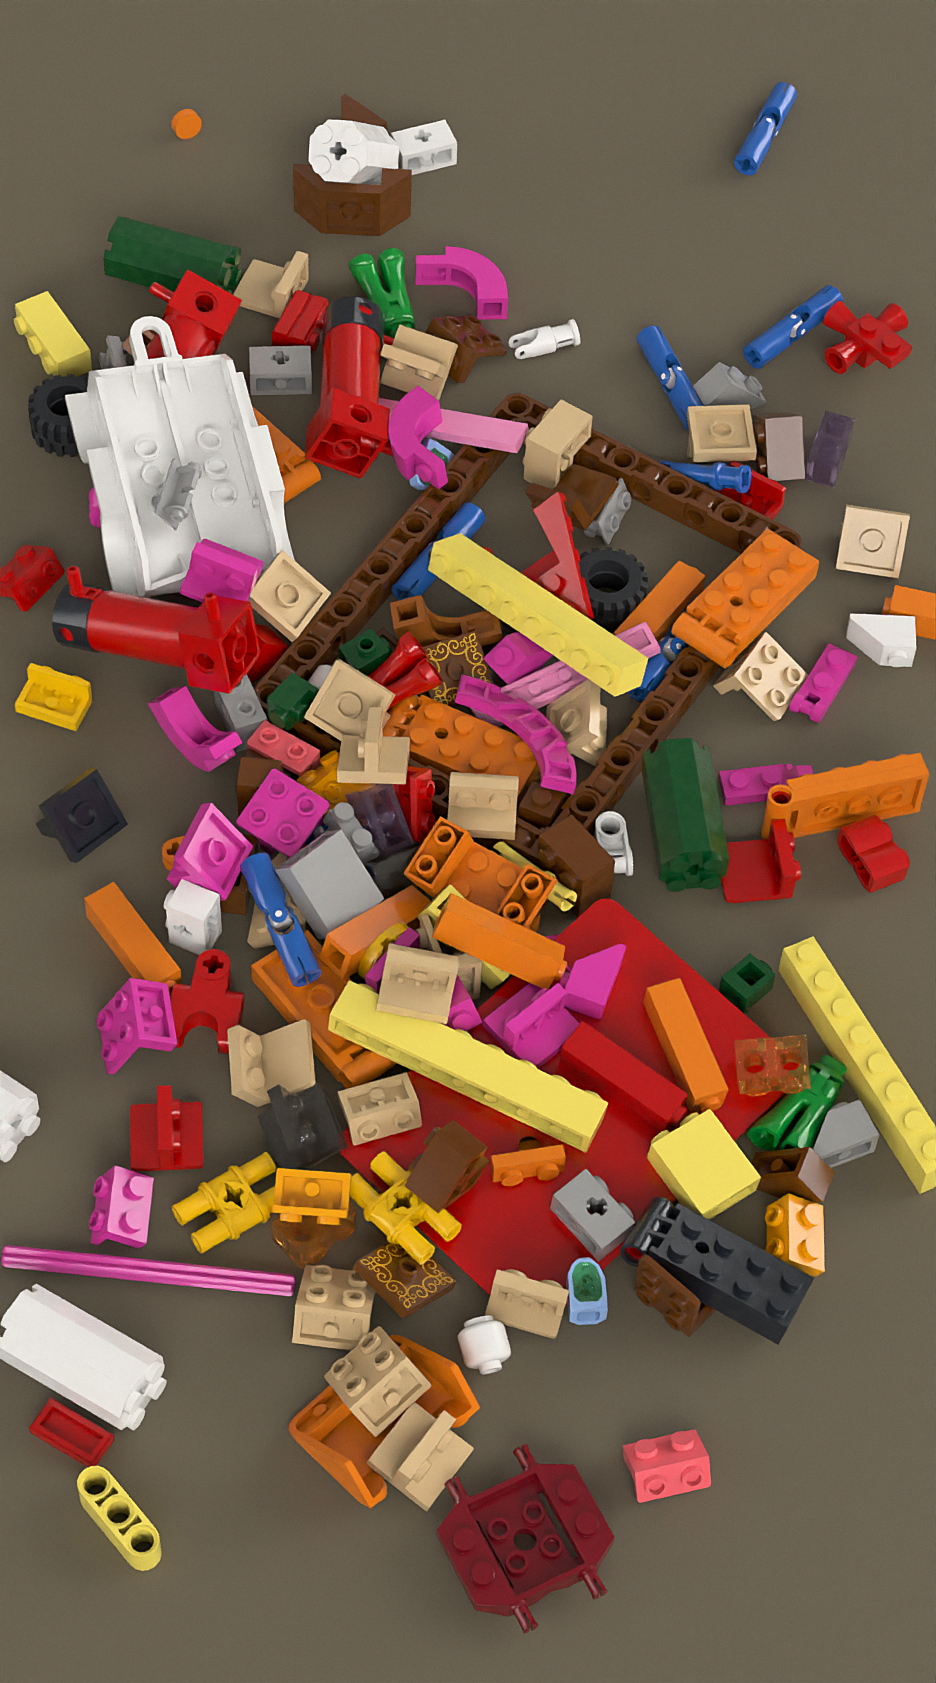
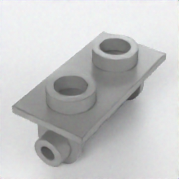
[154,458,202,530]
[584,478,632,545]

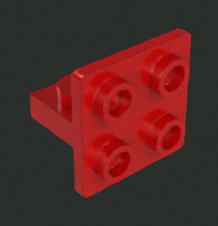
[130,1085,204,1172]

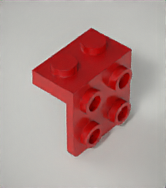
[720,819,801,903]

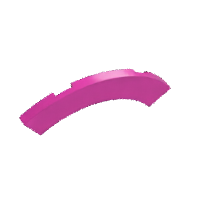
[455,674,577,794]

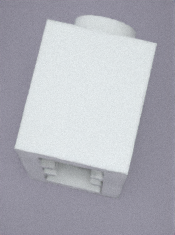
[391,120,457,175]
[164,879,222,955]

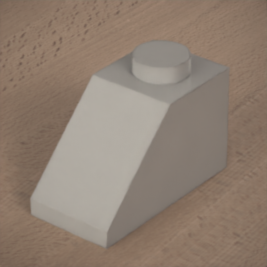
[813,1099,879,1168]

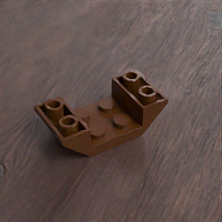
[293,164,412,236]

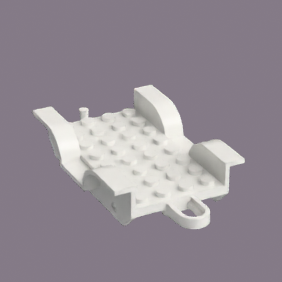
[65,316,295,598]

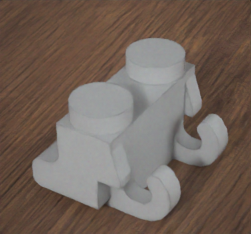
[313,802,380,863]

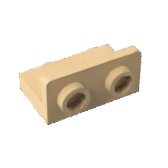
[338,1072,422,1145]

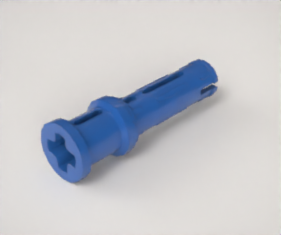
[660,460,752,493]

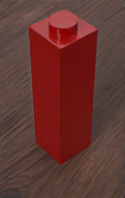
[560,1021,688,1132]

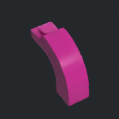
[415,246,508,320]
[388,386,448,489]
[147,686,242,772]

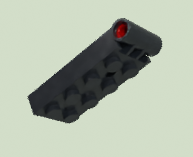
[620,1197,814,1345]

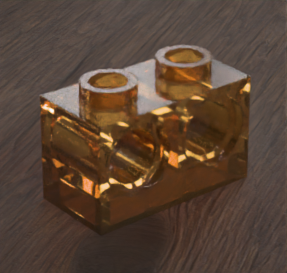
[734,1035,811,1096]
[271,1202,356,1269]

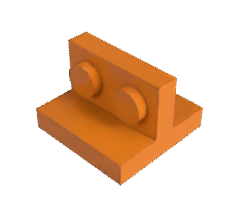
[490,1139,566,1186]

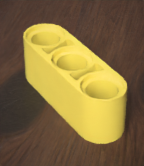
[77,1466,162,1571]

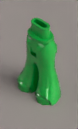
[348,248,415,338]
[747,1055,847,1151]

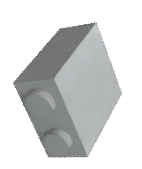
[275,829,384,939]

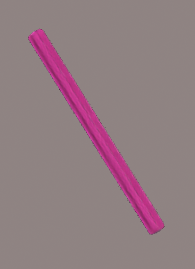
[1,1245,296,1296]

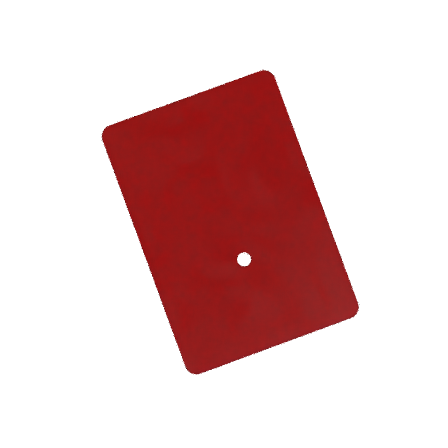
[337,899,800,1307]

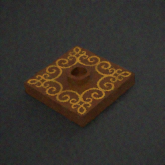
[423,631,493,707]
[353,1242,457,1319]

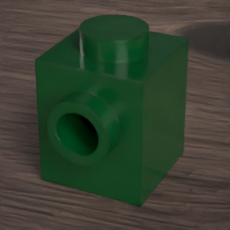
[338,628,392,676]

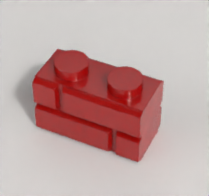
[272,290,329,351]

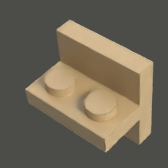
[380,325,458,401]
[687,405,757,463]
[836,504,910,578]
[248,550,331,642]
[304,659,396,741]
[546,679,607,767]
[337,707,410,785]
[447,772,519,840]
[376,943,459,1024]
[366,1402,474,1512]

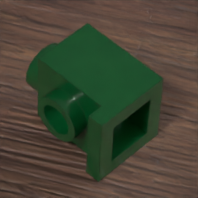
[267,672,319,730]
[719,953,775,1015]

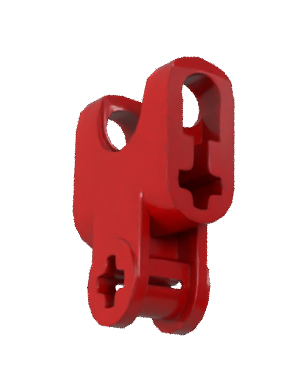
[170,949,245,1055]

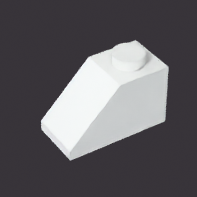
[846,613,916,667]

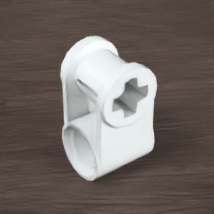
[594,811,633,876]

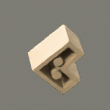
[523,399,592,489]

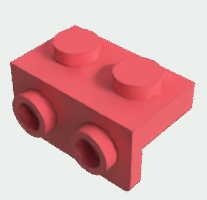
[247,720,321,776]
[622,1429,711,1503]

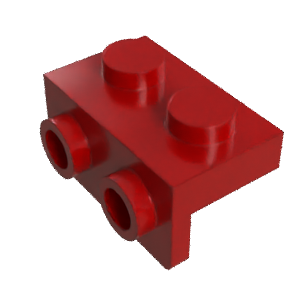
[715,461,786,520]
[0,545,65,612]
[389,766,435,843]

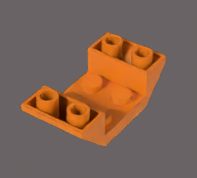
[403,816,558,929]

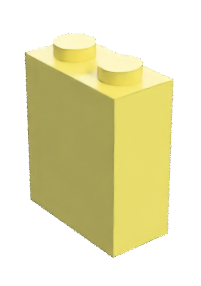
[647,1109,761,1220]

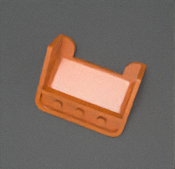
[288,1335,480,1509]

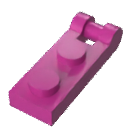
[789,643,858,724]

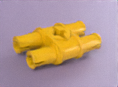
[350,1151,462,1265]
[171,1152,276,1254]

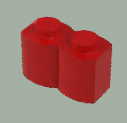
[836,815,910,893]

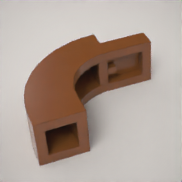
[390,595,504,647]

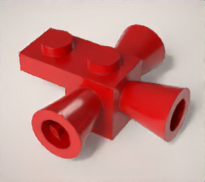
[823,301,912,374]

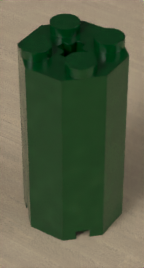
[103,216,242,294]
[641,738,730,892]

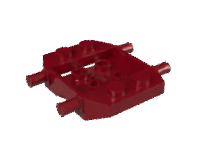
[436,1444,615,1634]

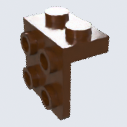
[425,315,508,383]
[525,464,619,531]
[634,1254,716,1337]

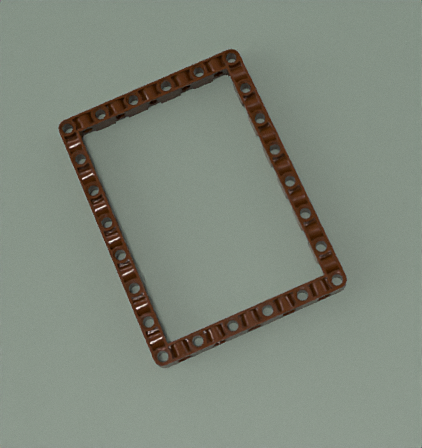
[254,393,802,879]

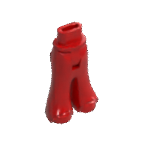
[367,631,444,711]

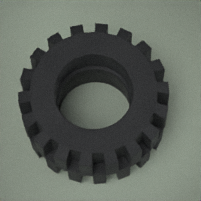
[28,374,88,457]
[578,547,648,634]

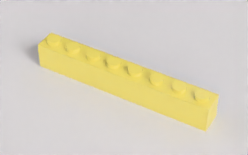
[428,533,648,697]
[778,936,936,1194]
[328,980,608,1153]

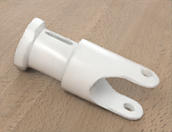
[508,319,580,359]

